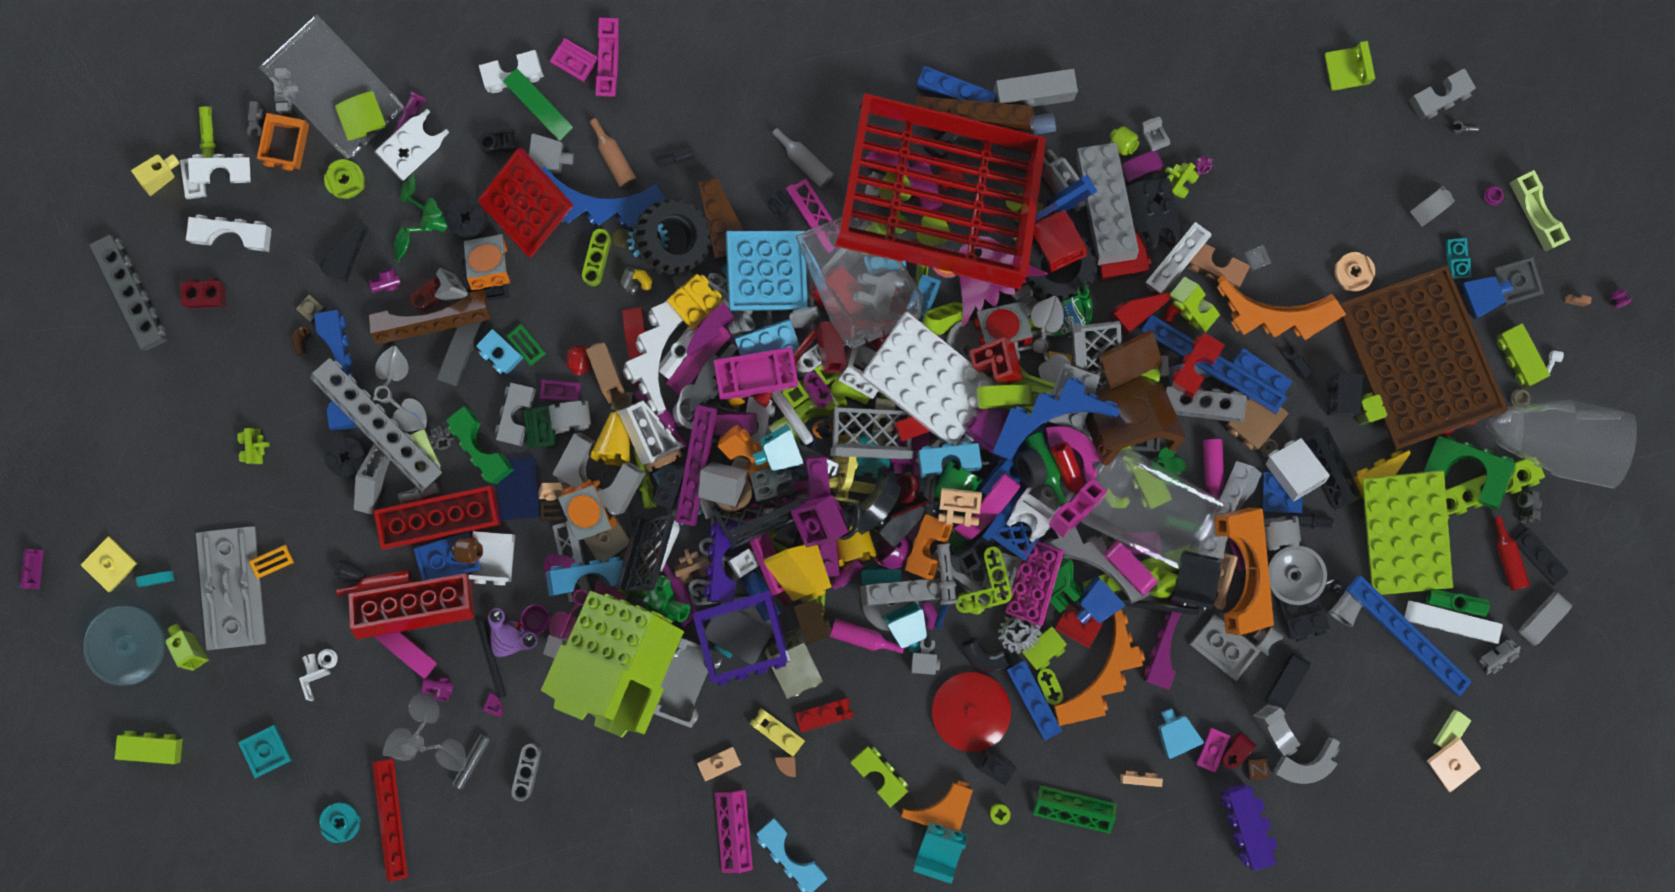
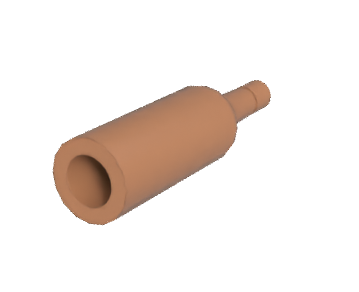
[590,118,637,188]

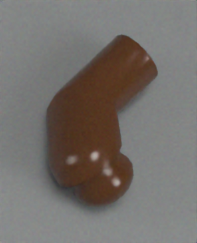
[292,326,309,355]

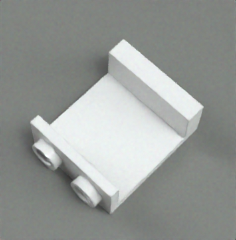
[469,531,515,585]

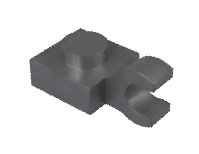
[247,101,265,138]

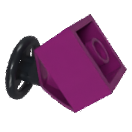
[790,495,863,548]

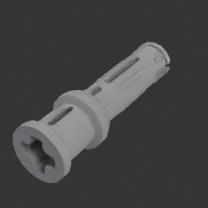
[937,544,958,605]

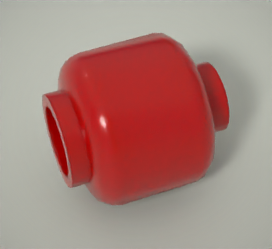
[566,345,592,375]

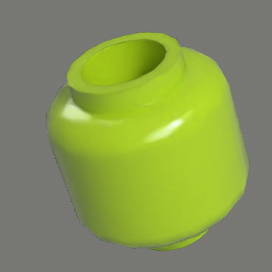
[1109,126,1139,156]

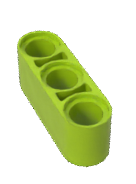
[582,229,611,286]
[922,302,963,335]
[976,385,1033,409]

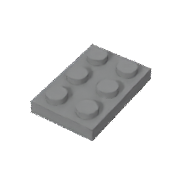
[1048,363,1100,432]

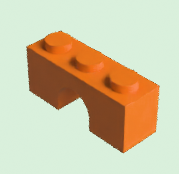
[718,424,770,482]
[905,514,954,580]

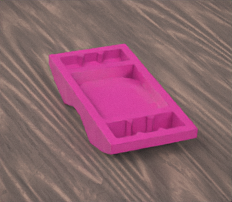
[714,347,799,399]

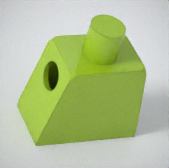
[165,624,209,671]

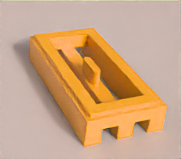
[249,545,294,579]

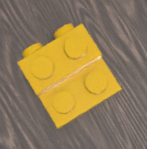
[666,274,723,330]

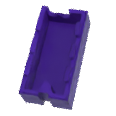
[1220,783,1278,871]

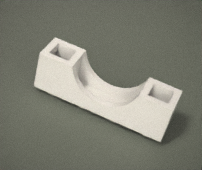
[186,215,272,252]

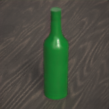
[1024,432,1067,506]

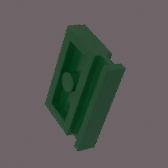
[524,406,557,449]

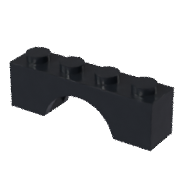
[950,522,1030,575]

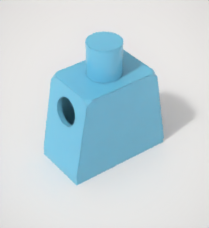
[1158,708,1204,759]

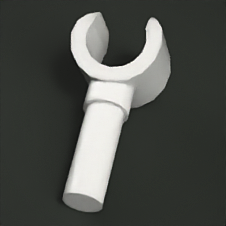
[1547,351,1564,373]

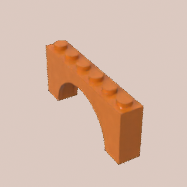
[1214,508,1274,635]

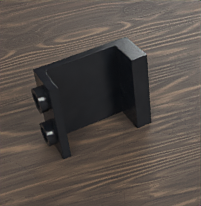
[1172,550,1223,610]

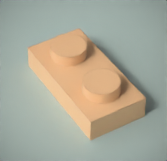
[1120,771,1163,787]

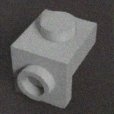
[1142,117,1170,152]

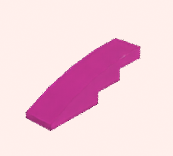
[666,326,732,396]
[374,632,438,679]

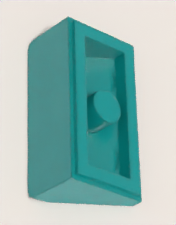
[861,565,901,585]

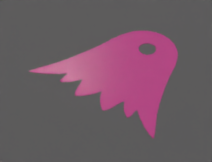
[959,236,1048,327]

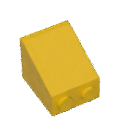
[763,545,831,602]

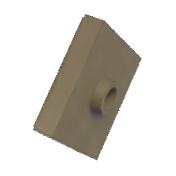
[583,512,630,563]

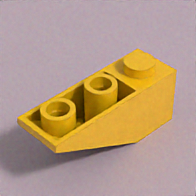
[1353,449,1410,499]

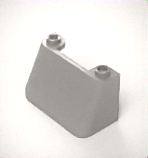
[654,637,722,728]

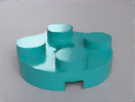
[319,802,361,843]

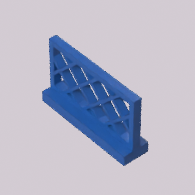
[1035,175,1097,222]
[982,480,1040,561]

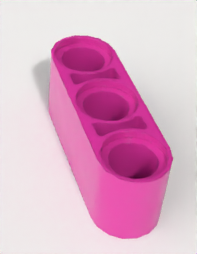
[1103,541,1158,596]

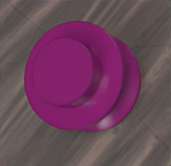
[1609,288,1632,308]

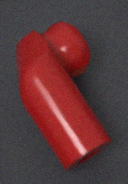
[1163,302,1182,324]

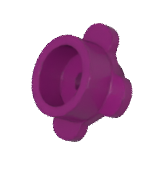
[1194,156,1213,175]

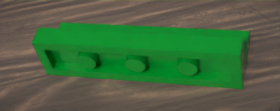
[1033,785,1117,834]

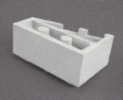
[618,401,684,465]

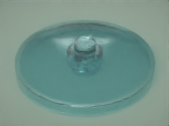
[83,606,165,686]

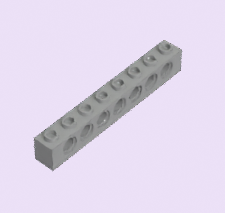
[310,358,442,492]

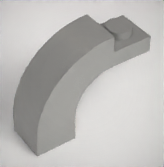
[1272,737,1340,784]

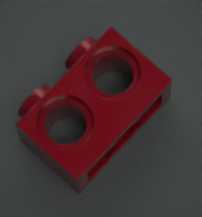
[180,278,226,309]

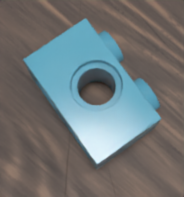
[476,329,524,375]

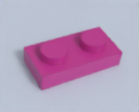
[1196,728,1230,772]

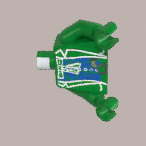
[1031,284,1094,338]

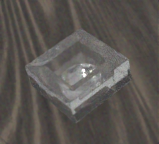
[1244,245,1271,271]

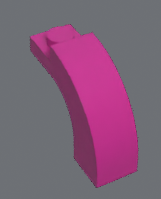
[1044,426,1100,484]

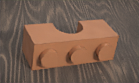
[1187,244,1250,289]

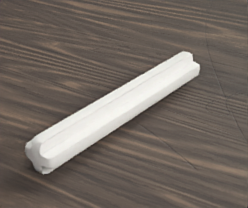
[771,391,813,445]

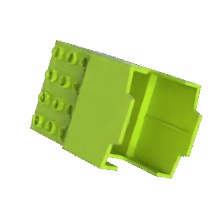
[541,591,684,738]

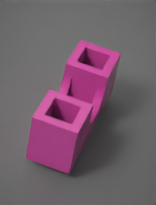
[1048,478,1108,538]

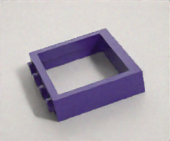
[692,591,791,686]

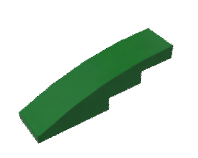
[503,68,573,141]

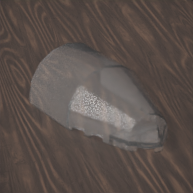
[1486,399,1637,489]

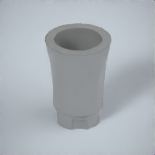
[1328,591,1362,627]

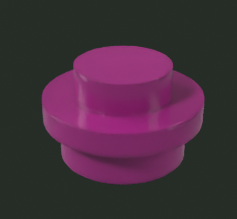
[1484,186,1504,206]

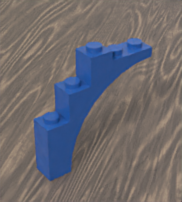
[542,166,666,228]
[993,377,1121,461]

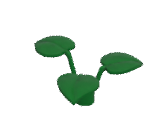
[394,172,447,263]

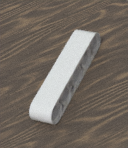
[1405,601,1503,644]

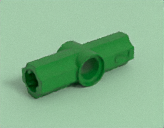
[1426,588,1490,617]

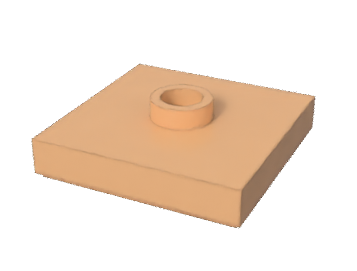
[1427,737,1481,792]

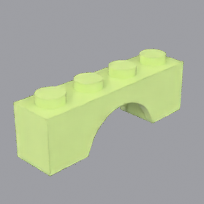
[1510,170,1570,252]

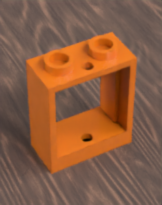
[257,113,309,171]

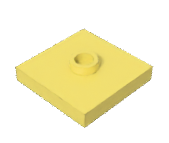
[81,536,138,592]

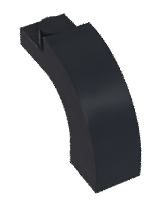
[850,466,901,535]

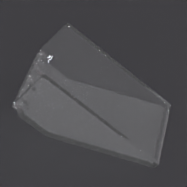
[259,14,404,159]
[796,207,923,349]
[1082,447,1225,569]

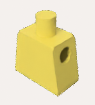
[131,154,180,196]

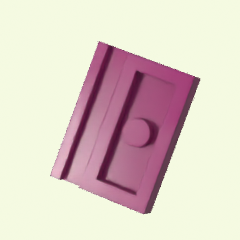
[550,38,598,83]

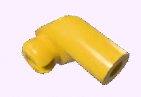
[632,269,653,290]

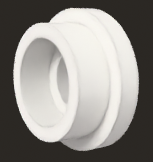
[317,649,338,669]

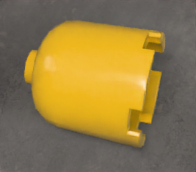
[836,526,876,566]

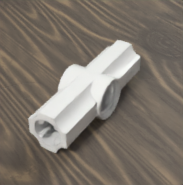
[659,327,698,379]

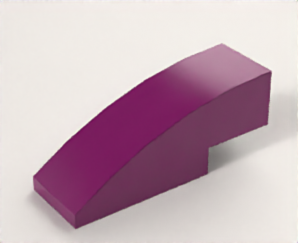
[686,303,734,357]

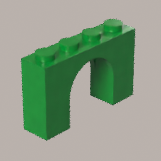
[1424,435,1516,510]

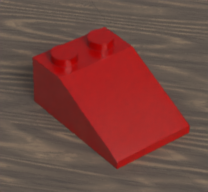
[1109,292,1172,336]

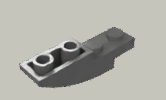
[690,344,739,416]

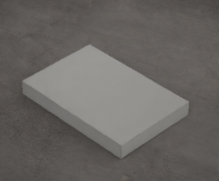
[1189,613,1260,682]

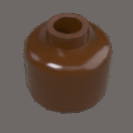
[452,537,483,564]

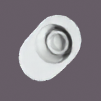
[673,384,706,429]

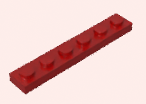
[372,759,408,882]

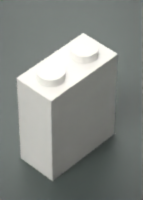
[1266,438,1330,502]

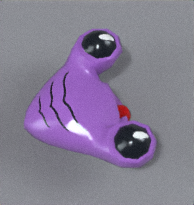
[488,608,538,657]

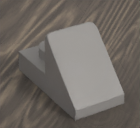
[435,268,468,302]

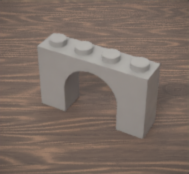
[553,432,646,515]

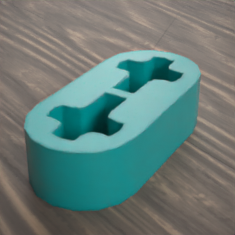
[136,571,175,587]

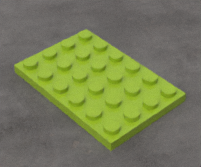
[1362,470,1453,595]

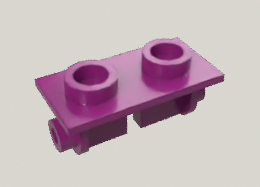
[19,548,44,589]

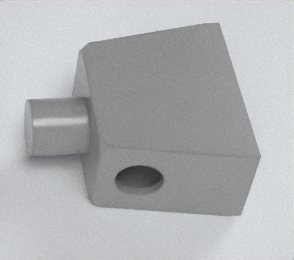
[529,134,574,173]

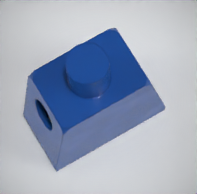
[1461,276,1513,319]
[1076,575,1125,624]

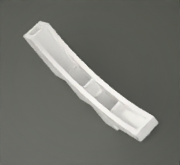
[623,302,684,416]

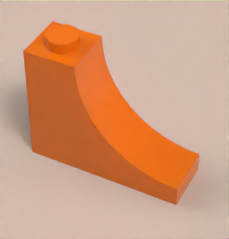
[901,780,973,831]

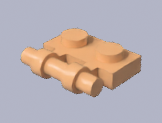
[938,488,982,527]

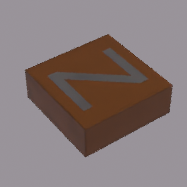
[1247,758,1270,780]

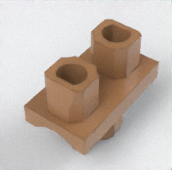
[674,549,710,584]

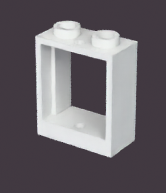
[839,340,879,399]

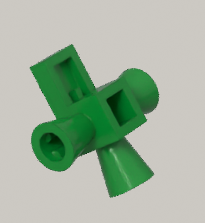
[635,575,691,623]

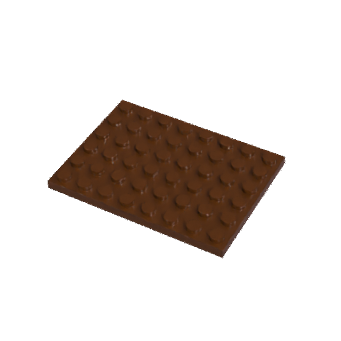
[1340,266,1508,450]

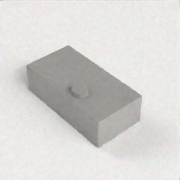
[994,69,1078,107]

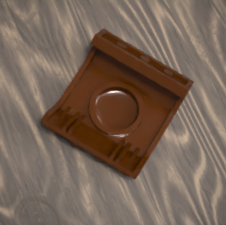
[1085,377,1186,466]

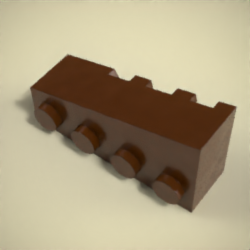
[698,178,744,262]

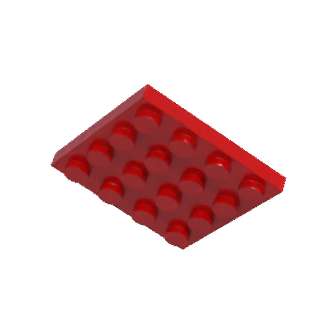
[477,148,574,258]

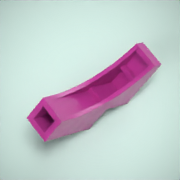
[866,145,943,211]

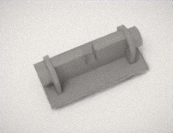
[1479,639,1521,675]

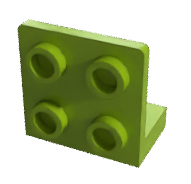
[1324,41,1375,91]

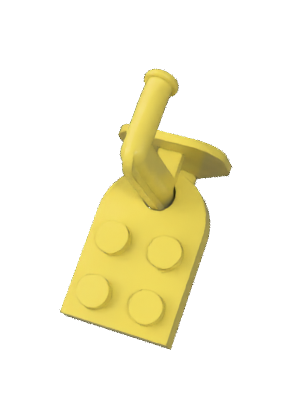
[829,434,876,505]

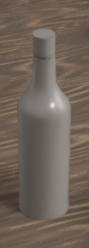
[772,128,834,188]

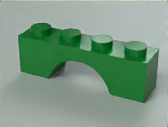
[446,406,515,484]

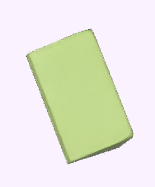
[1433,710,1471,748]

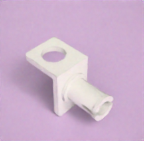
[299,654,331,701]

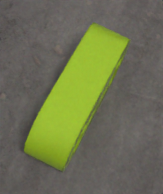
[1037,668,1063,705]

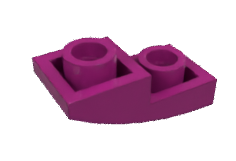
[1121,150,1165,184]

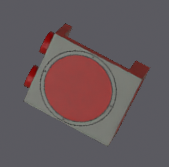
[973,301,1033,346]

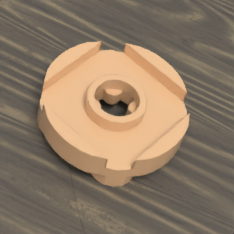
[1335,252,1375,292]

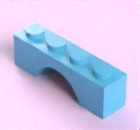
[756,817,828,892]

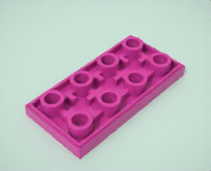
[1005,537,1065,626]

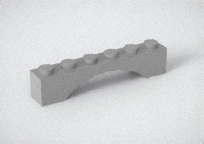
[1197,461,1262,559]

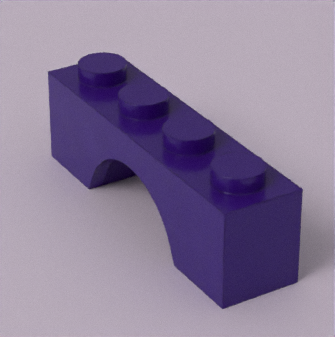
[704,521,738,603]

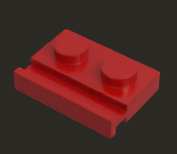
[1054,604,1103,648]

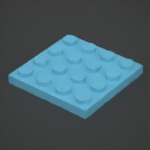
[726,231,808,311]

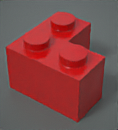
[969,337,1023,385]

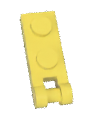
[749,708,805,756]

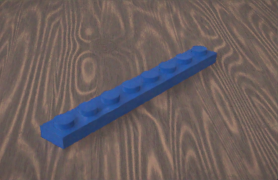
[1141,315,1287,415]
[1346,576,1472,697]

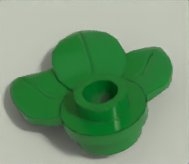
[1149,447,1186,485]

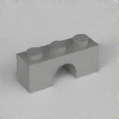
[1409,68,1476,120]
[494,383,536,447]

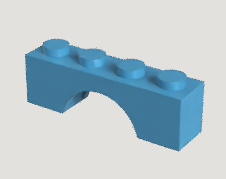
[546,557,623,596]

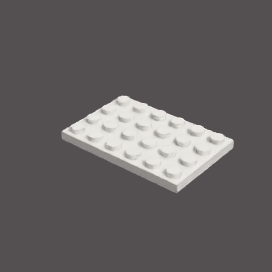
[861,312,997,446]

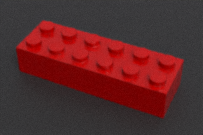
[374,486,502,550]
[349,573,474,639]

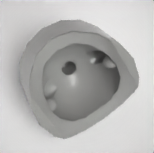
[1253,626,1284,656]

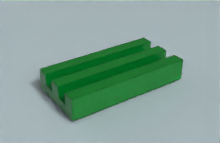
[506,324,546,366]

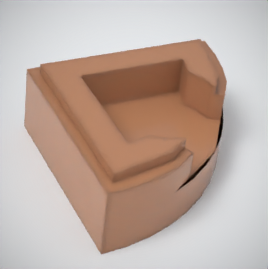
[1564,295,1592,307]
[775,757,796,777]

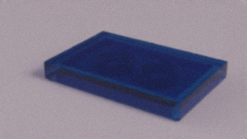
[497,458,540,521]

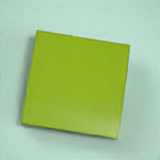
[335,91,386,141]

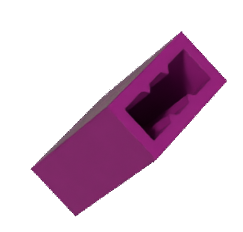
[965,407,1009,460]

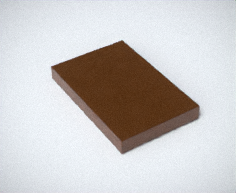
[1099,330,1162,390]

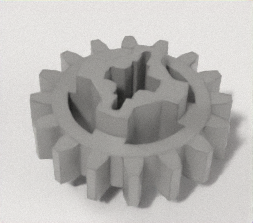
[998,615,1042,654]

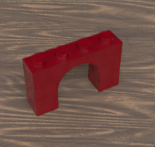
[816,321,897,373]

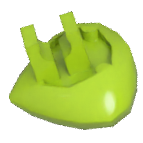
[1149,567,1179,598]

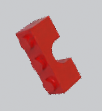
[1172,333,1225,399]

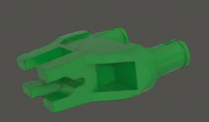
[1050,545,1084,613]

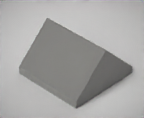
[698,462,749,507]

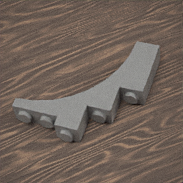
[1043,527,1150,604]

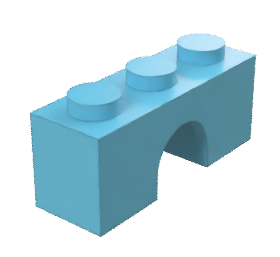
[917,441,982,478]

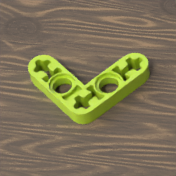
[956,547,1013,613]

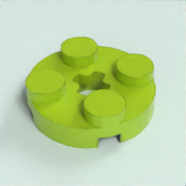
[324,159,365,199]

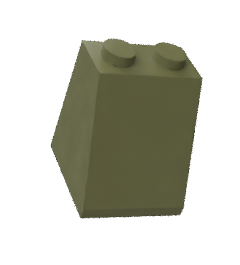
[764,627,823,699]

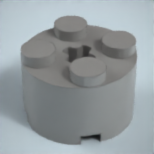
[549,401,591,434]
[1264,516,1301,550]

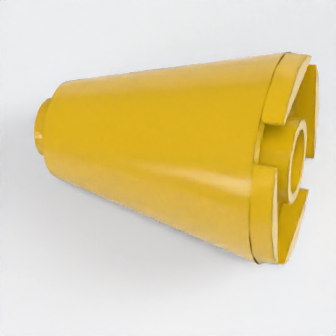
[590,410,630,467]

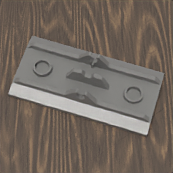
[196,526,266,650]

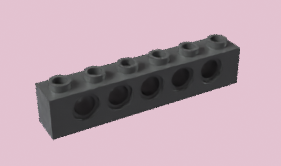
[89,234,168,351]

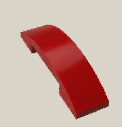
[622,307,645,387]

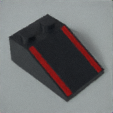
[871,494,933,547]

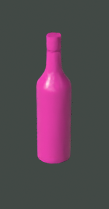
[1202,439,1225,514]
[830,618,904,654]

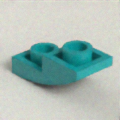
[1445,237,1471,279]

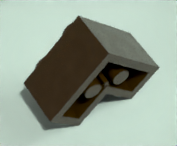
[794,599,832,645]

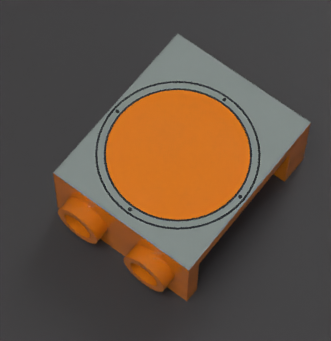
[464,234,510,290]
[558,480,617,541]

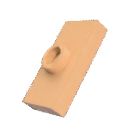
[697,747,741,782]

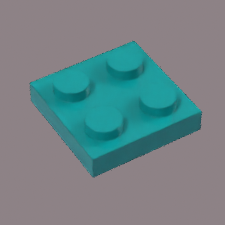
[238,725,293,778]

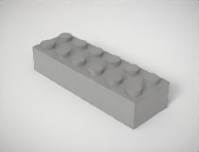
[1076,143,1139,265]

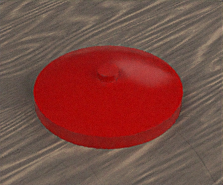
[932,672,1011,752]

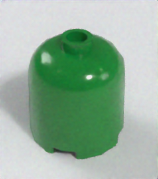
[934,460,983,500]

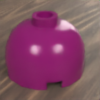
[874,535,912,569]

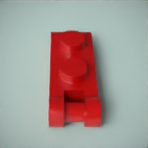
[796,698,854,732]

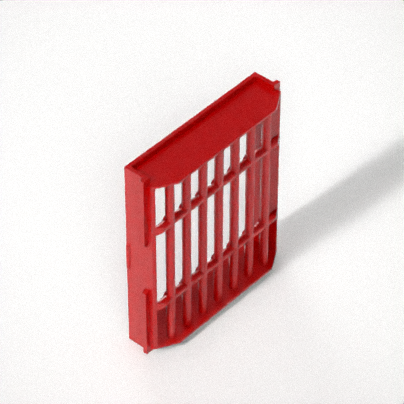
[835,93,1046,290]

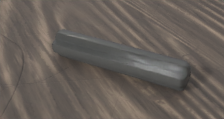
[452,734,490,789]

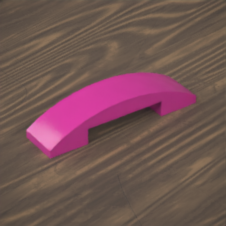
[596,18,619,97]
[953,473,1020,541]

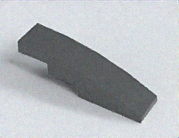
[437,322,482,387]

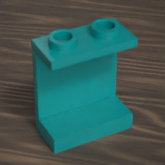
[913,822,968,884]

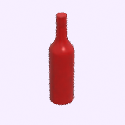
[1051,442,1086,495]
[1494,516,1530,591]
[336,570,413,597]

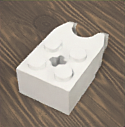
[374,109,449,181]
[1006,481,1074,542]

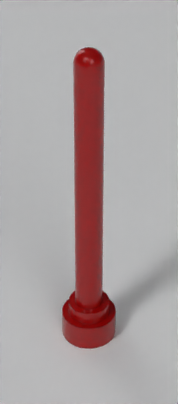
[753,329,818,408]

